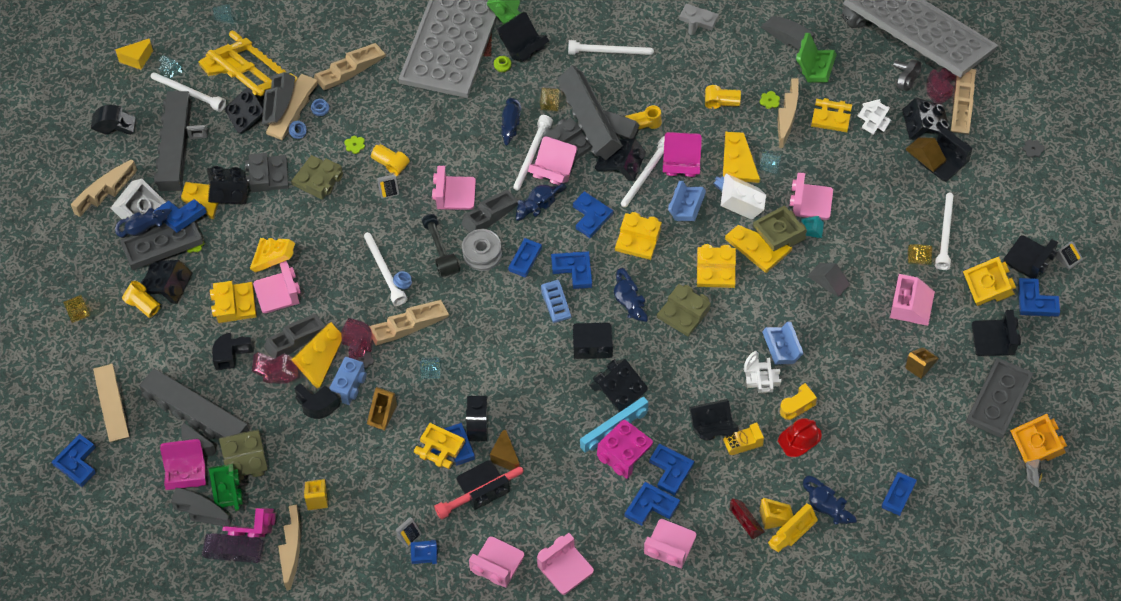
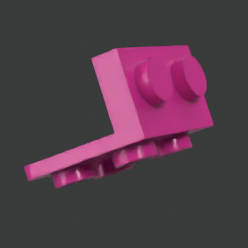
[663,132,702,177]
[597,420,653,479]
[160,439,206,490]
[222,508,276,537]

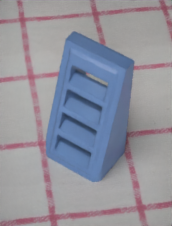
[541,280,571,323]

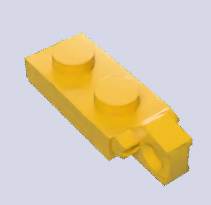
[768,503,818,552]

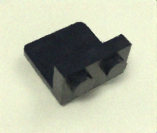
[497,12,549,61]
[225,87,265,134]
[902,97,950,140]
[919,127,973,182]
[595,138,646,181]
[207,166,248,204]
[1003,235,1058,279]
[141,259,193,304]
[972,310,1021,356]
[573,323,613,359]
[589,359,648,412]
[689,399,739,440]
[456,460,510,510]

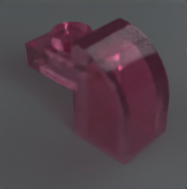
[926,68,956,104]
[341,318,372,360]
[252,352,298,384]

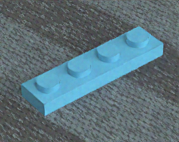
[580,396,648,453]

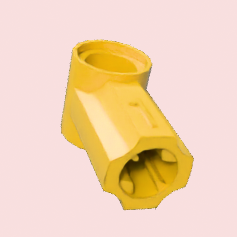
[705,85,741,109]
[625,105,662,129]
[371,144,410,176]
[122,281,160,318]

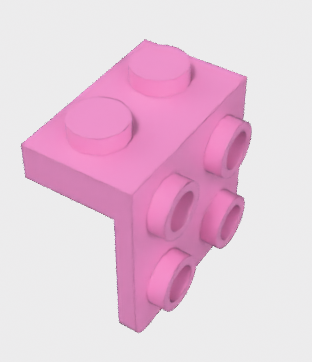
[528,136,577,185]
[432,166,476,210]
[790,173,833,220]
[253,261,301,313]
[644,519,696,569]
[537,533,594,595]
[469,537,524,588]

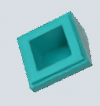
[801,216,824,238]

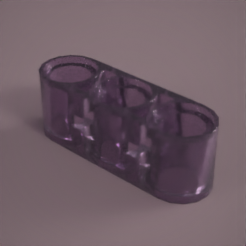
[202,533,264,563]

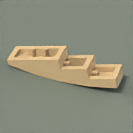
[314,43,386,90]
[951,69,976,134]
[266,74,317,140]
[777,78,798,148]
[71,160,137,217]
[368,300,449,345]
[93,364,130,443]
[278,505,301,591]

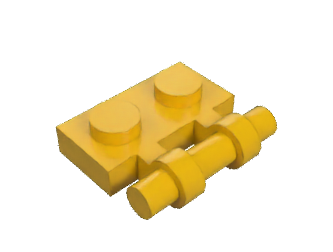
[811,98,852,132]
[414,423,465,469]

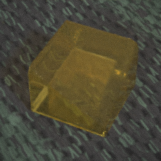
[540,88,560,111]
[908,244,932,265]
[63,295,90,323]

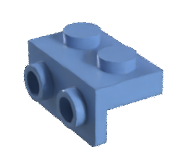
[668,181,706,221]
[762,322,803,364]
[330,357,366,405]

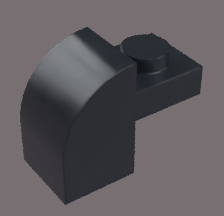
[91,105,135,135]
[212,332,254,370]
[294,383,340,419]
[466,396,488,441]

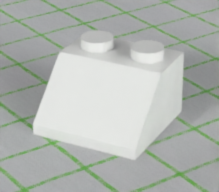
[720,174,766,219]
[111,179,166,231]

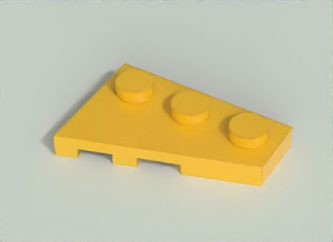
[723,132,760,183]
[725,225,792,273]
[250,238,295,272]
[291,322,344,388]

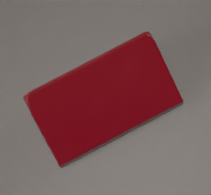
[730,499,765,539]

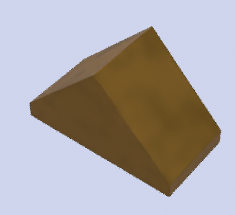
[906,138,946,172]
[905,347,939,379]
[367,387,397,431]
[490,430,519,471]

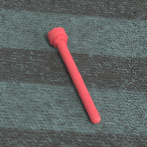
[434,467,523,520]

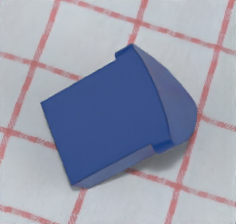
[410,540,438,564]

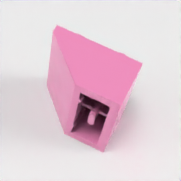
[890,274,935,326]

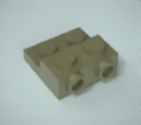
[291,155,343,200]
[753,205,807,251]
[657,284,711,337]
[219,429,267,480]

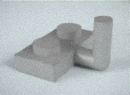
[679,4,719,35]

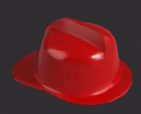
[778,418,822,457]

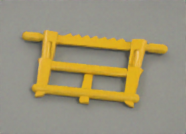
[206,30,298,96]

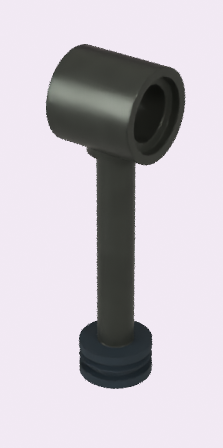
[422,214,459,277]

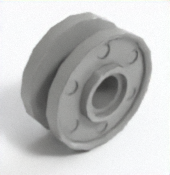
[462,229,502,271]

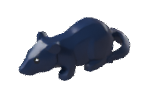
[501,98,522,146]
[516,183,567,221]
[115,208,172,238]
[614,268,648,322]
[803,475,857,524]

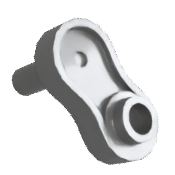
[893,60,922,91]

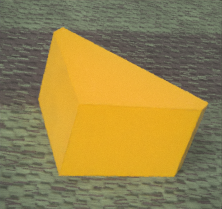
[115,39,153,70]
[304,479,328,510]
[759,498,793,530]

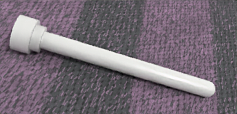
[568,40,654,55]
[151,73,226,112]
[513,115,553,191]
[621,136,665,207]
[935,193,954,270]
[364,232,407,306]

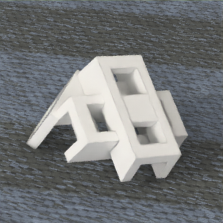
[857,99,892,135]
[744,351,782,393]

